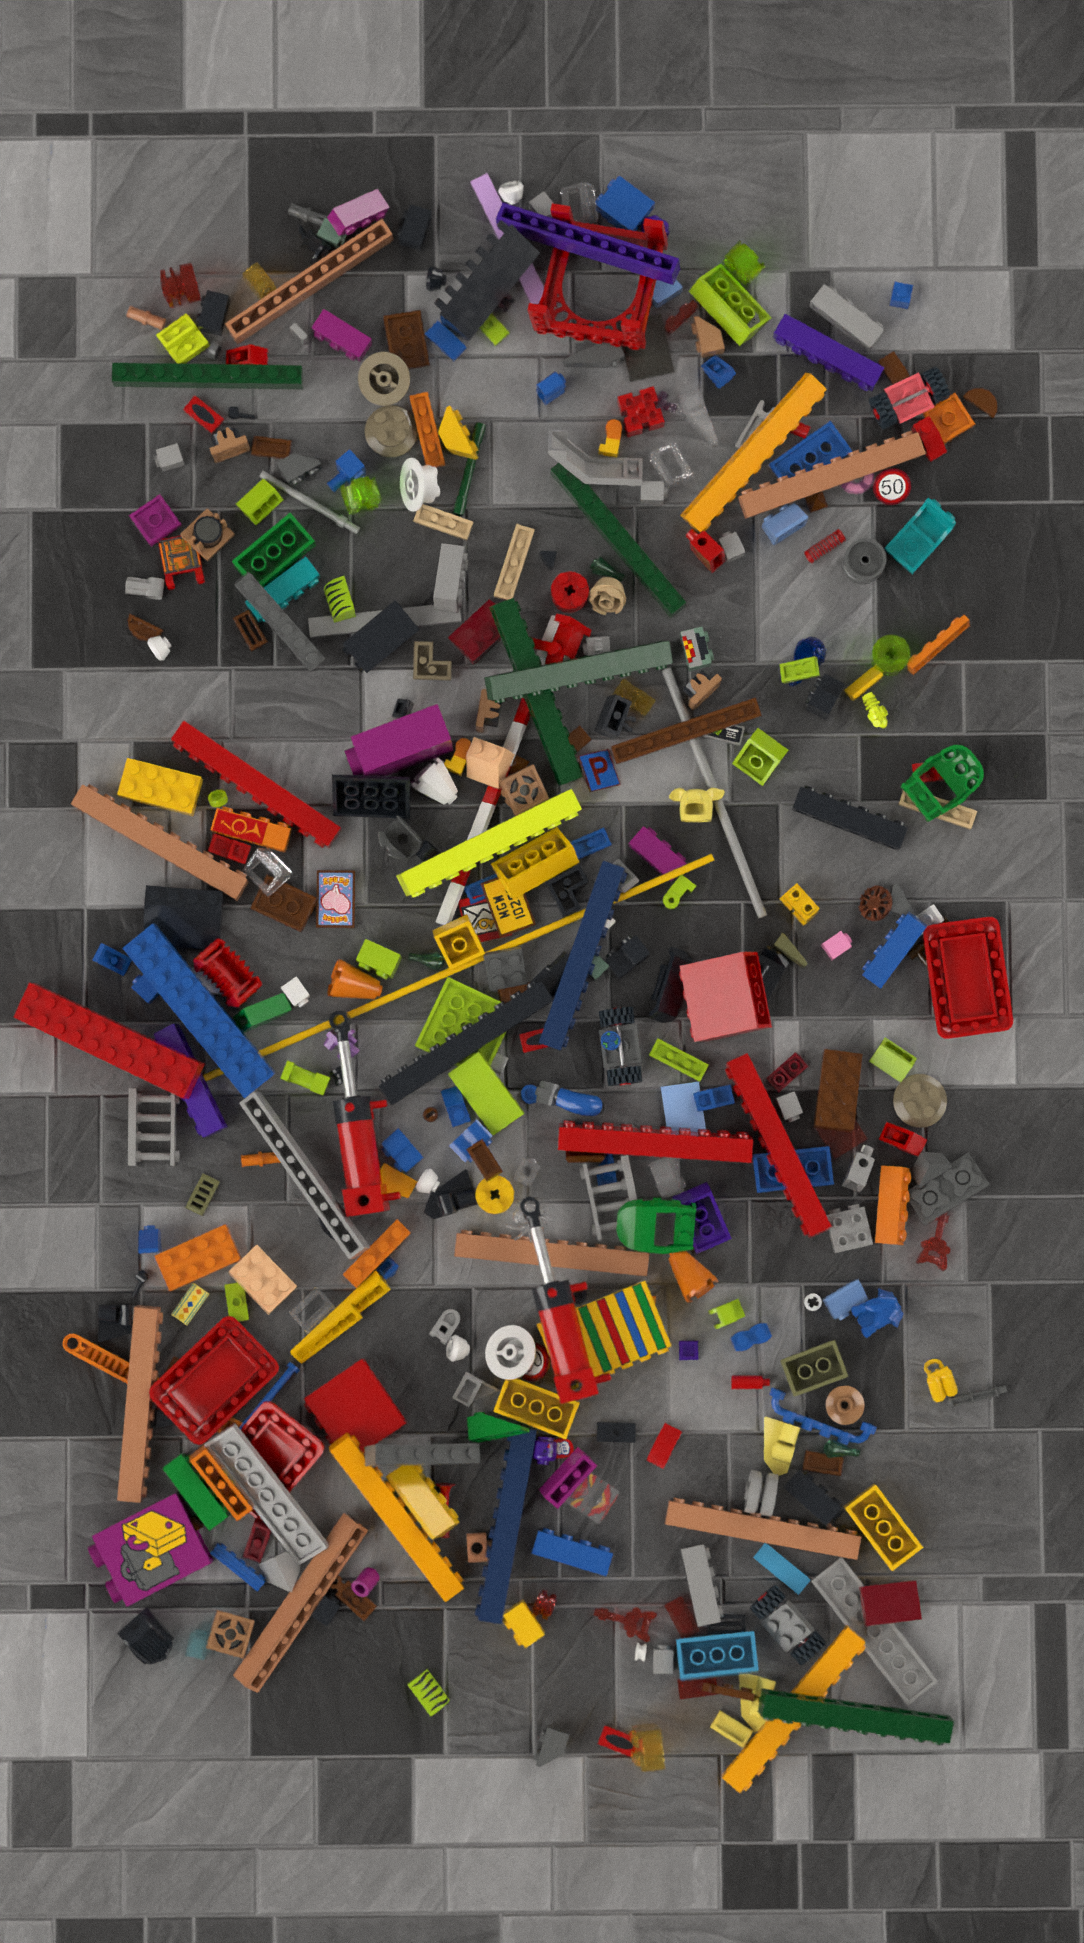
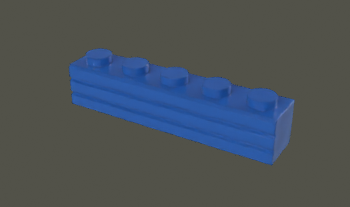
[210,1543,266,1592]

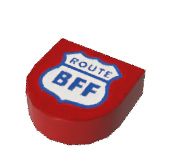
[553,1438,574,1459]

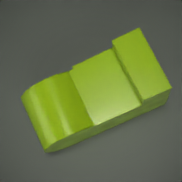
[663,875,696,910]

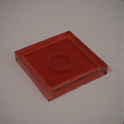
[815,1120,867,1160]

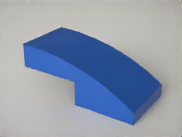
[425,321,467,361]
[693,1085,735,1112]

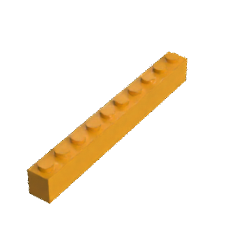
[680,373,827,532]
[328,1433,464,1602]
[722,1625,866,1793]

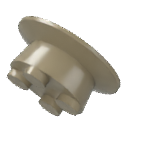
[358,352,410,406]
[365,405,418,458]
[893,1074,947,1128]

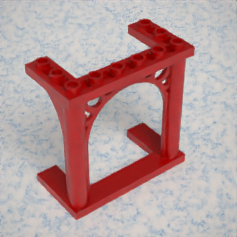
[527,203,668,350]

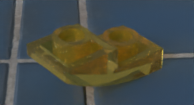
[612,679,656,716]

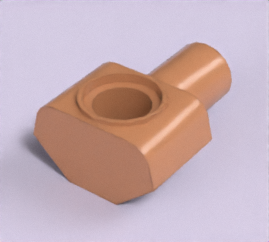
[466,1532,492,1563]

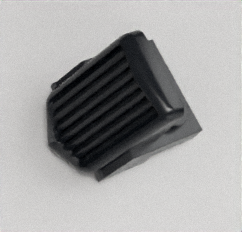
[117,1607,174,1665]

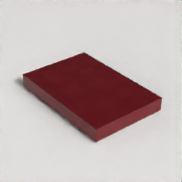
[859,1580,922,1627]

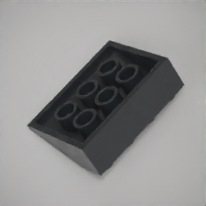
[332,774,411,819]
[143,885,225,950]

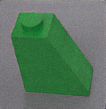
[232,993,292,1033]

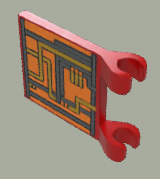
[158,536,205,590]

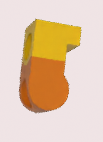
[598,419,622,457]
[444,738,471,776]

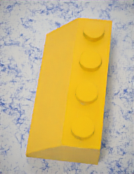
[491,827,580,900]
[386,1465,460,1540]

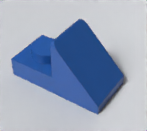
[701,355,736,388]
[93,943,132,976]
[441,1086,471,1127]

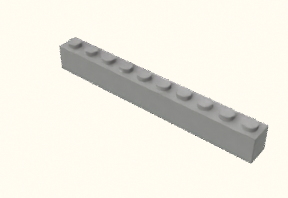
[239,1091,371,1260]

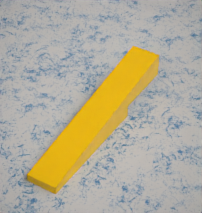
[290,1270,391,1364]

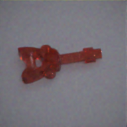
[916,1212,951,1271]
[594,1607,657,1642]

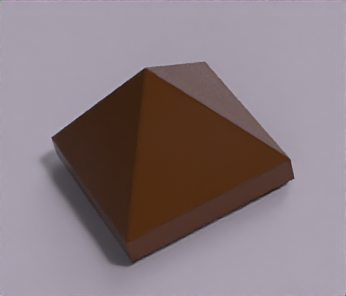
[805,492,828,513]
[509,755,529,774]

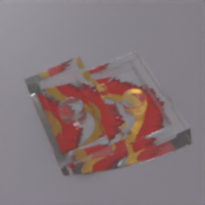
[565,1472,621,1525]

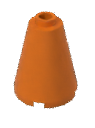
[327,959,383,999]
[668,1251,718,1303]

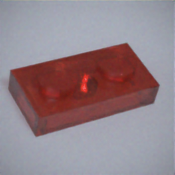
[665,300,698,335]
[664,1596,700,1639]

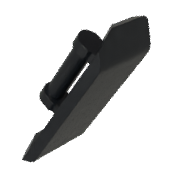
[759,945,789,1002]
[649,947,693,1023]

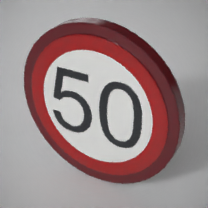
[873,468,911,505]
[521,1343,550,1382]

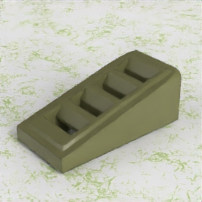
[773,933,808,968]
[185,1173,220,1216]

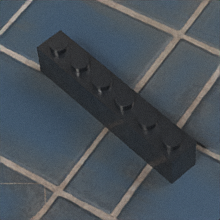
[792,785,908,851]

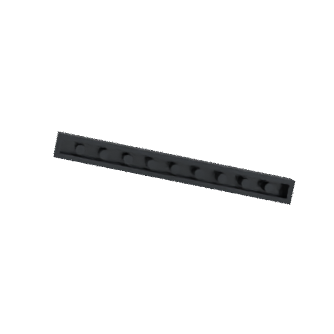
[379,980,554,1106]

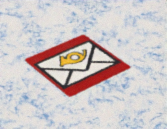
[458,895,512,942]

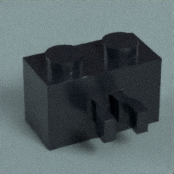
[594,694,637,739]

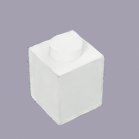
[281,977,311,1008]

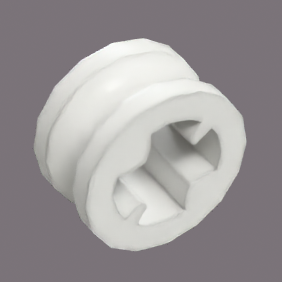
[804,1294,822,1311]
[635,1643,647,1661]

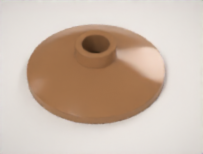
[826,1386,864,1425]

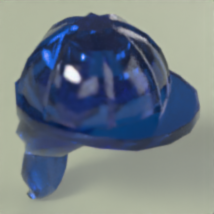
[789,636,826,687]

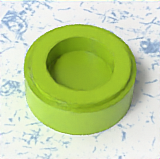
[208,789,228,808]

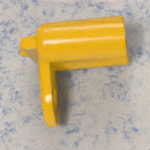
[924,1359,958,1402]

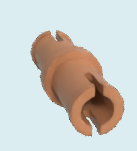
[127,306,166,330]

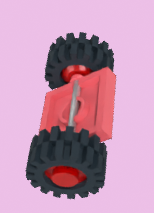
[869,367,950,430]

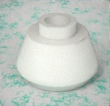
[498,181,524,204]
[147,636,171,661]
[416,1168,440,1194]
[446,1335,470,1361]

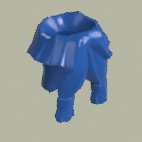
[851,1288,904,1338]

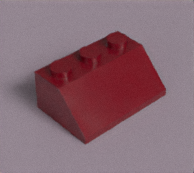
[448,599,501,665]

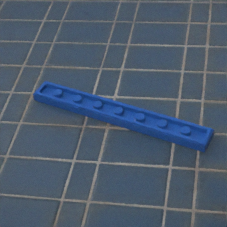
[464,828,612,905]

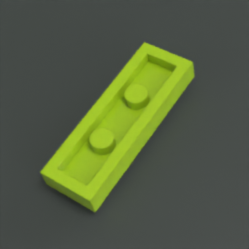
[649,1038,709,1082]

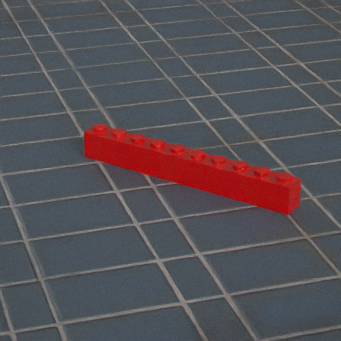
[171,721,342,848]
[725,1053,832,1239]

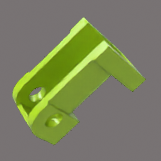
[280,1060,331,1096]
[708,1299,745,1329]

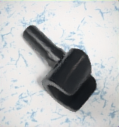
[228,406,255,420]
[132,1270,148,1298]

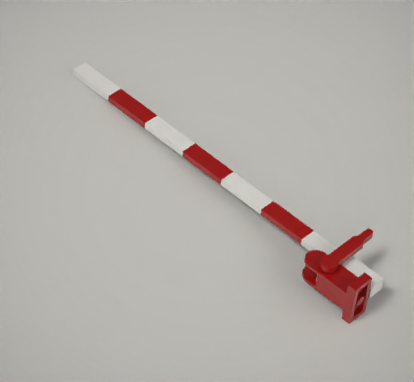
[436,614,592,925]

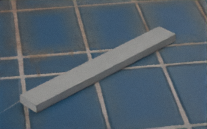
[308,605,461,638]

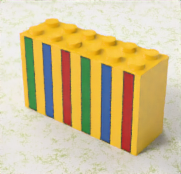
[537,1281,671,1390]

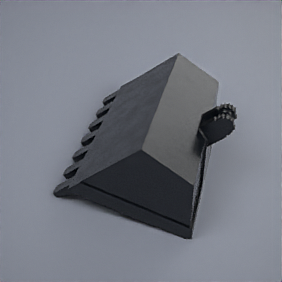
[434,220,540,341]

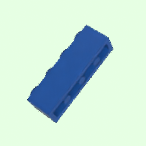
[862,912,927,989]
[532,1528,613,1576]

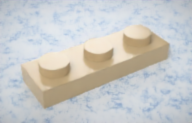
[413,504,473,541]

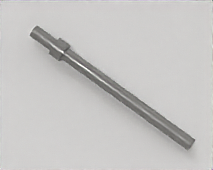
[259,471,360,534]

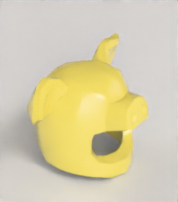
[669,788,725,822]

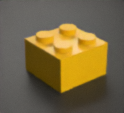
[432,914,485,970]
[502,1599,545,1648]

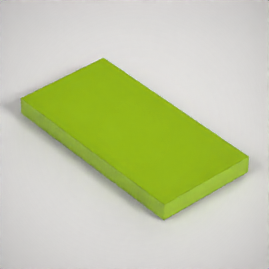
[448,1051,524,1136]

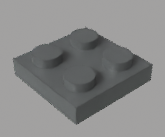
[483,946,527,991]

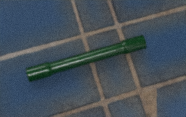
[453,422,486,516]

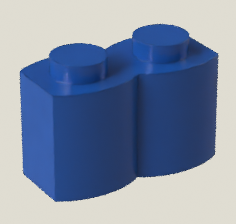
[536,372,566,405]
[449,1120,493,1163]
[381,1128,424,1173]
[730,1323,772,1351]

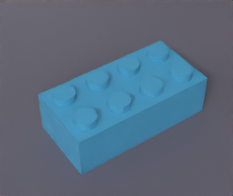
[676,1631,759,1681]

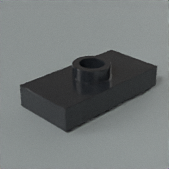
[597,1422,636,1443]

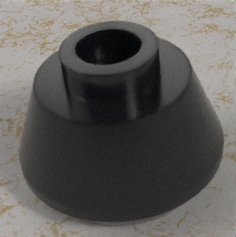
[426,266,447,292]

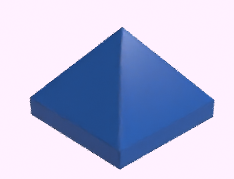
[376,1256,399,1280]

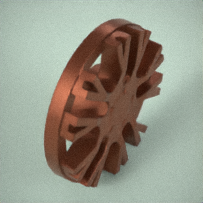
[858,885,892,921]

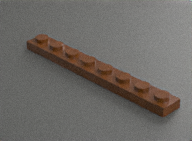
[611,698,762,765]

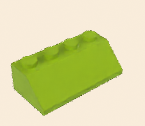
[689,263,771,346]

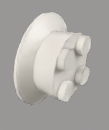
[400,458,440,512]
[485,1325,536,1380]

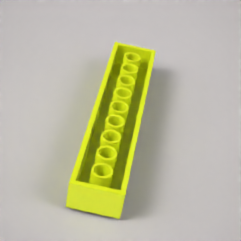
[396,789,582,898]

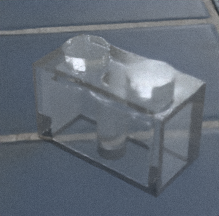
[648,1157,686,1200]

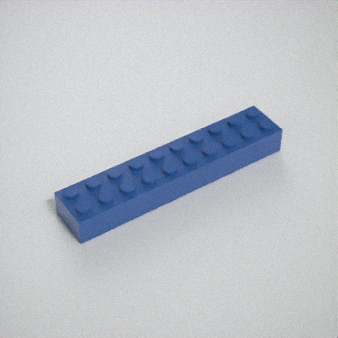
[122,923,276,1098]

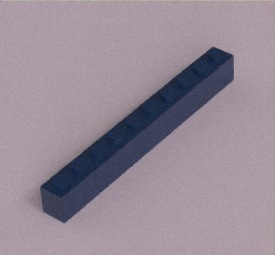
[539,861,628,1050]
[475,1429,537,1625]

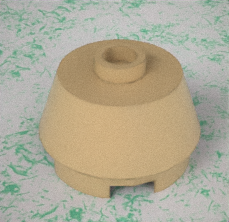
[589,577,626,615]

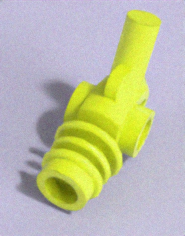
[862,692,888,728]

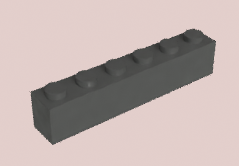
[233,572,325,671]
[364,1443,480,1466]

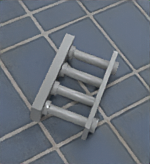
[128,1088,180,1166]
[579,1155,637,1240]

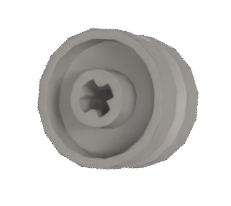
[744,1470,778,1517]

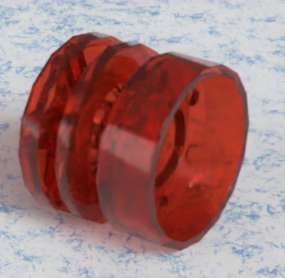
[160,262,201,309]

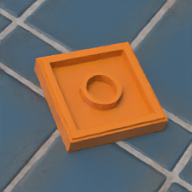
[922,393,975,444]

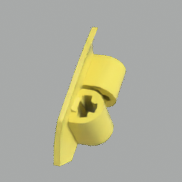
[764,1417,800,1476]
[739,1674,776,1732]

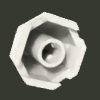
[410,757,458,805]

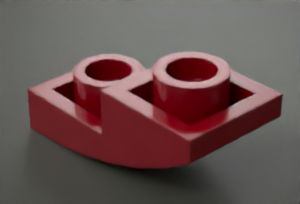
[766,1052,809,1092]

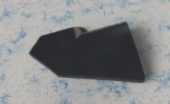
[530,951,589,997]
[424,1169,478,1219]
[98,1304,147,1342]

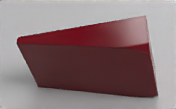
[242,1519,272,1563]

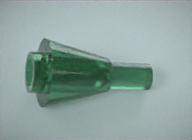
[590,556,625,582]
[408,952,445,971]
[824,1439,860,1458]

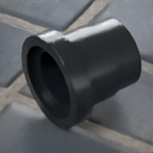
[416,840,439,862]

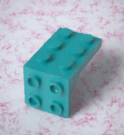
[884,498,956,574]

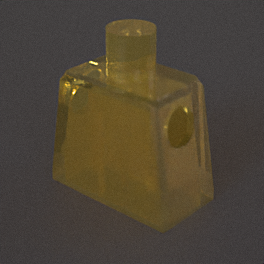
[241,262,276,300]

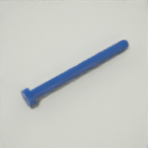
[239,1362,300,1429]

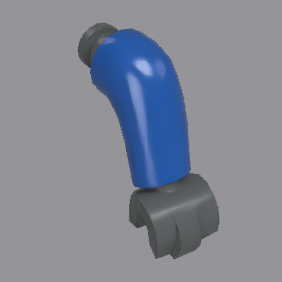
[535,1081,606,1116]

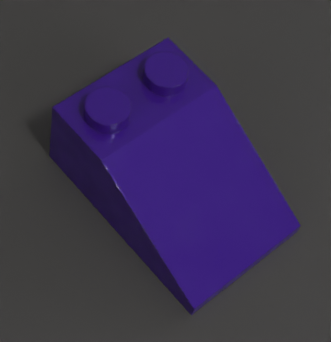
[672,1182,732,1254]

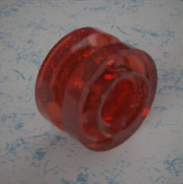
[532,1589,557,1621]

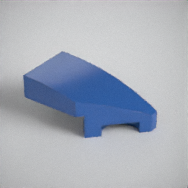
[596,1153,617,1186]

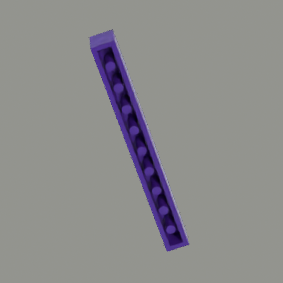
[496,203,680,285]

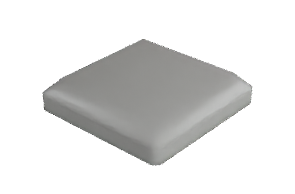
[491,1053,509,1073]

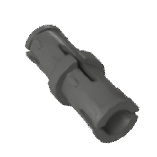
[288,203,327,226]

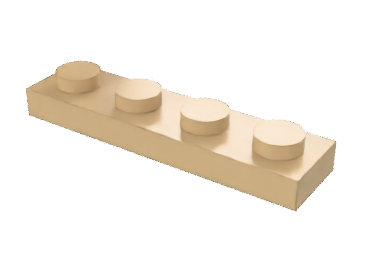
[494,524,535,600]
[898,790,977,830]

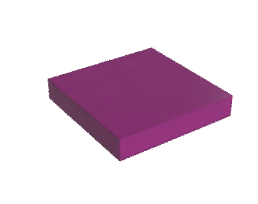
[129,494,182,547]

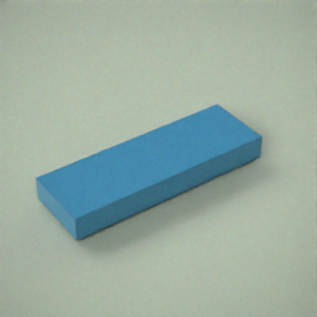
[753,1543,811,1595]

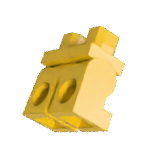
[779,883,820,926]

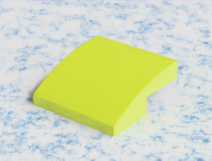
[156,313,210,364]

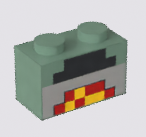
[680,626,714,671]

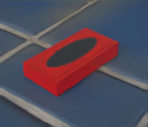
[183,395,224,434]
[519,1028,549,1053]
[598,1725,641,1758]

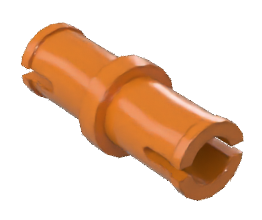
[241,1151,280,1167]

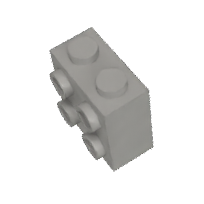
[826,1204,873,1253]

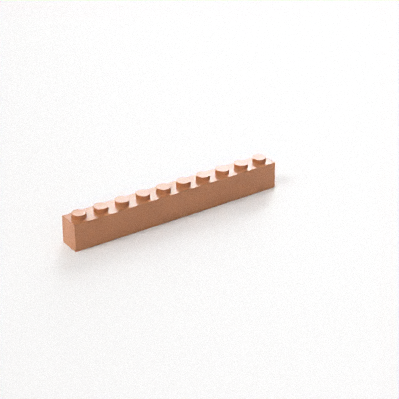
[225,219,393,345]
[738,431,926,519]
[71,784,249,901]
[454,1230,649,1276]
[117,1305,163,1503]
[665,1498,861,1560]
[233,1513,368,1693]

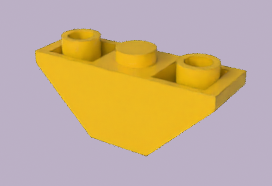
[438,406,479,460]

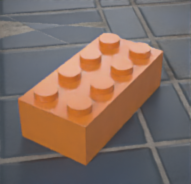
[154,1224,242,1291]

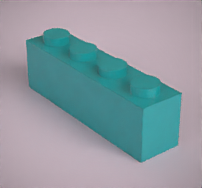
[245,557,320,623]

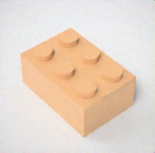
[229,1245,297,1315]

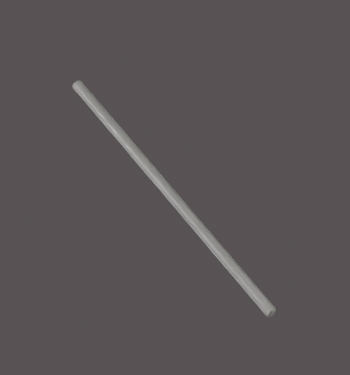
[662,668,767,919]

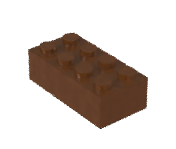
[813,1049,863,1133]

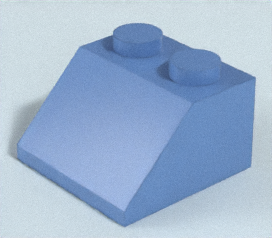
[762,503,808,545]
[822,1279,868,1320]

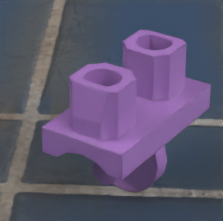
[323,1029,360,1059]

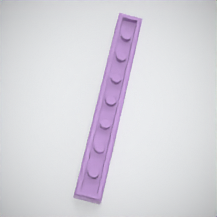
[470,174,544,304]

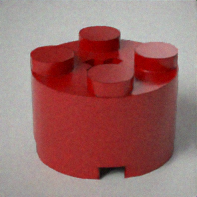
[551,571,589,613]

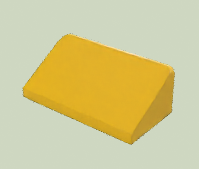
[844,667,883,701]

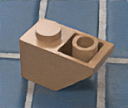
[691,316,725,358]

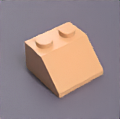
[466,737,515,789]

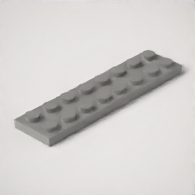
[204,1424,329,1566]
[811,1557,938,1705]

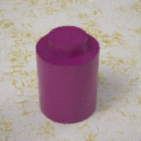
[351,1567,380,1597]

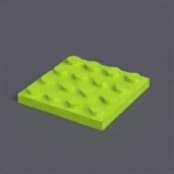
[415,977,506,1066]

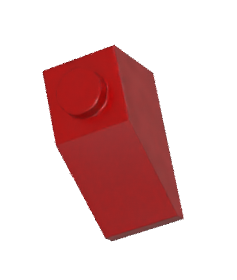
[226,344,268,365]
[911,416,947,462]
[879,1122,927,1157]

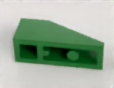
[467,1412,529,1443]

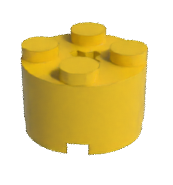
[475,1175,514,1214]

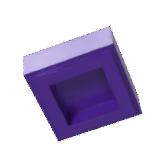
[679,1340,699,1360]

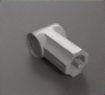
[125,577,165,600]

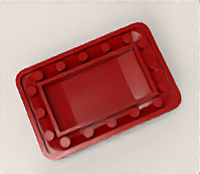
[923,917,1013,1039]
[149,1316,279,1445]
[240,1401,324,1521]

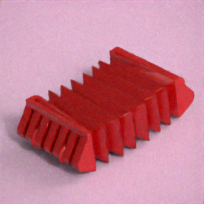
[193,938,262,1007]

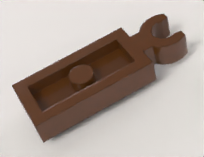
[330,1575,377,1621]
[702,1683,757,1702]

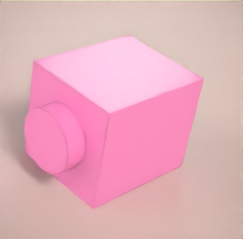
[821,931,852,961]

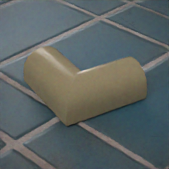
[413,641,452,681]

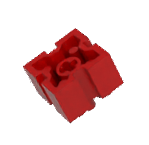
[617,386,665,438]

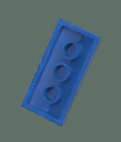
[753,1146,834,1193]

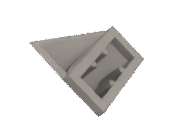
[452,1372,500,1407]
[259,1550,302,1593]

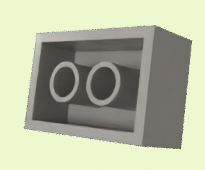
[433,543,468,613]

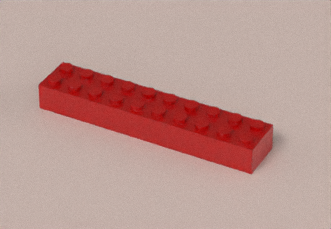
[14,982,205,1099]
[558,1120,753,1163]

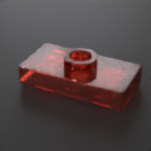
[677,1677,719,1699]

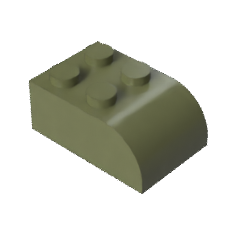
[780,1340,849,1397]

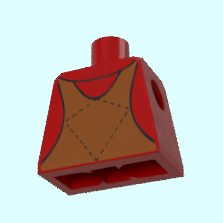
[686,528,726,573]

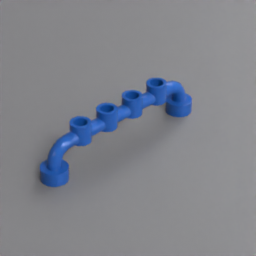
[769,1387,877,1445]

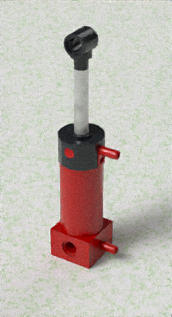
[329,1011,401,1217]
[520,1197,611,1404]

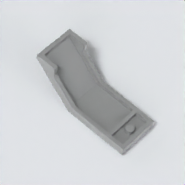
[548,429,643,487]

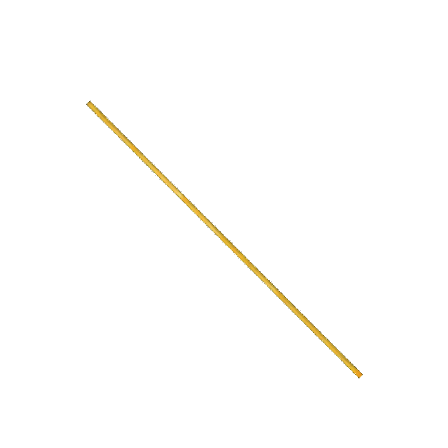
[203,854,715,1082]

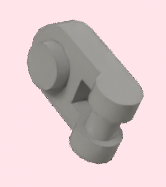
[429,1309,460,1345]

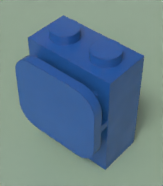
[595,176,655,231]

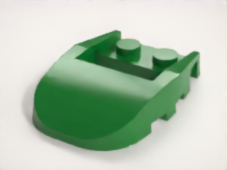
[901,745,984,822]
[616,1198,696,1254]

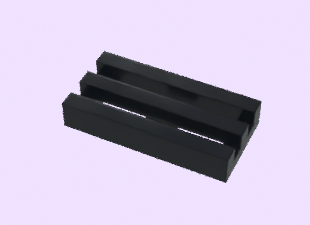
[706,1614,746,1635]

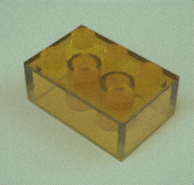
[629,1723,665,1772]

